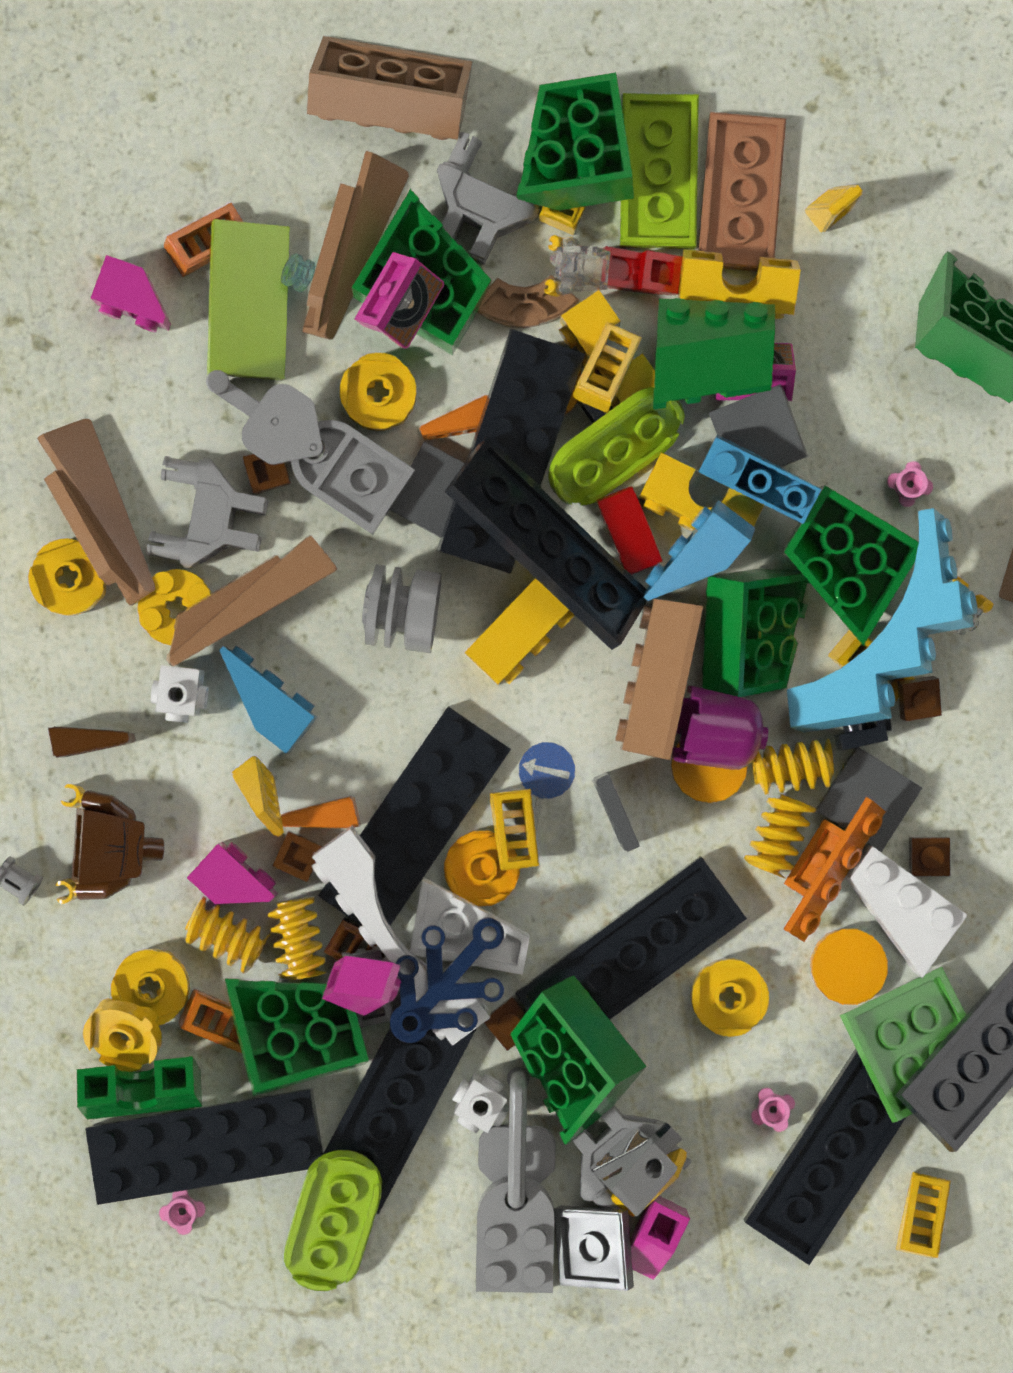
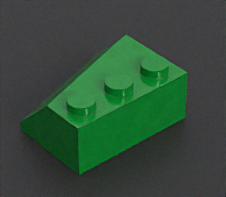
[516,72,634,211]
[352,189,491,356]
[915,251,1013,403]
[653,298,775,410]
[784,485,919,646]
[702,569,810,697]
[510,975,647,1145]
[225,978,369,1096]

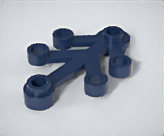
[390,917,504,1043]

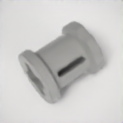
[0,856,43,906]

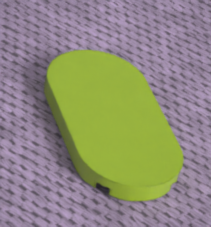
[548,387,685,506]
[284,1150,382,1291]

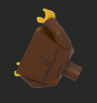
[55,784,164,904]

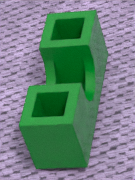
[76,1056,202,1120]

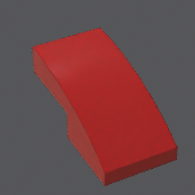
[597,246,683,296]
[596,486,663,575]

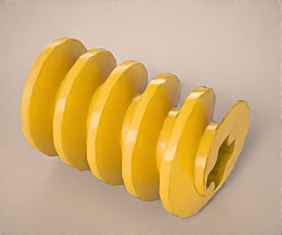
[751,739,834,795]
[744,793,816,879]
[185,896,271,974]
[267,897,327,980]

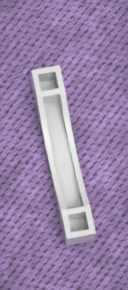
[312,826,490,1046]

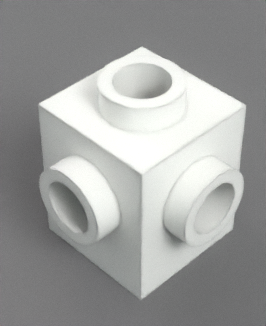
[151,665,209,723]
[452,1073,509,1133]

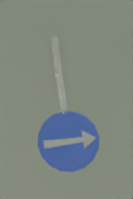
[519,742,575,869]

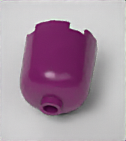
[672,685,769,770]

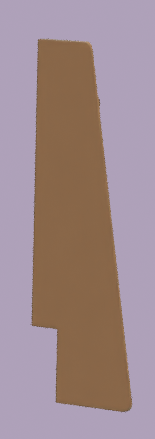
[302,151,409,340]
[37,419,155,606]
[166,535,337,666]

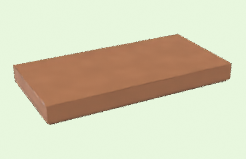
[698,112,786,271]

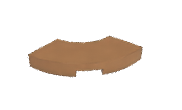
[477,275,580,328]

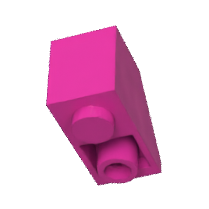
[91,255,171,333]
[187,842,279,904]
[322,956,401,1016]
[630,1196,690,1280]

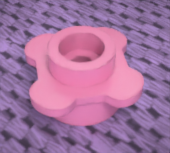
[887,461,933,507]
[751,1088,795,1132]
[159,1190,206,1235]

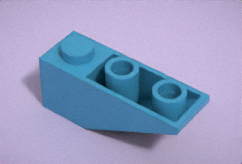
[699,435,821,524]
[644,500,755,601]
[219,645,318,754]

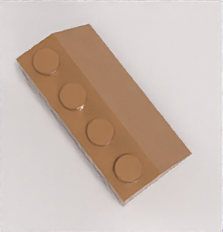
[307,36,473,140]
[615,599,703,760]

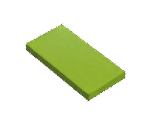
[620,93,699,249]
[207,219,290,380]

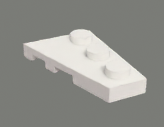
[410,877,530,975]

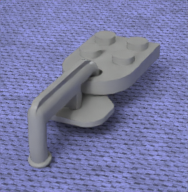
[206,370,416,535]
[476,1067,556,1293]

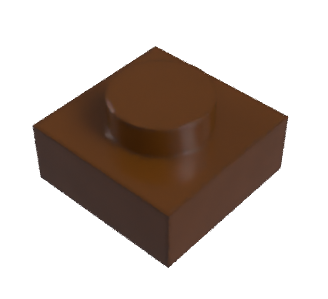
[243,454,291,495]
[897,676,942,721]
[272,831,323,882]
[909,837,951,876]
[484,995,526,1051]

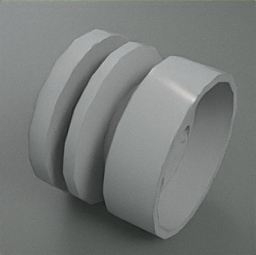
[362,564,442,653]

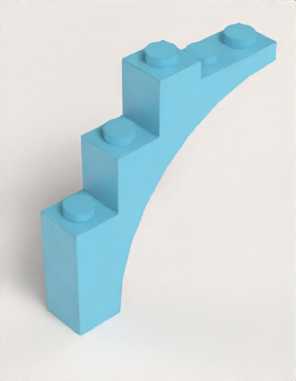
[787,508,977,733]

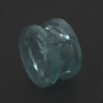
[281,253,316,293]

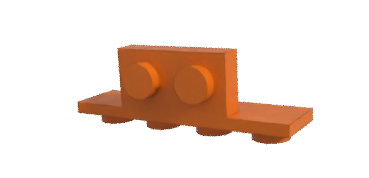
[784,797,886,942]

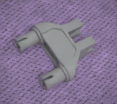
[437,132,540,265]
[147,456,269,568]
[563,1105,691,1216]

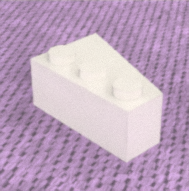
[845,845,967,978]

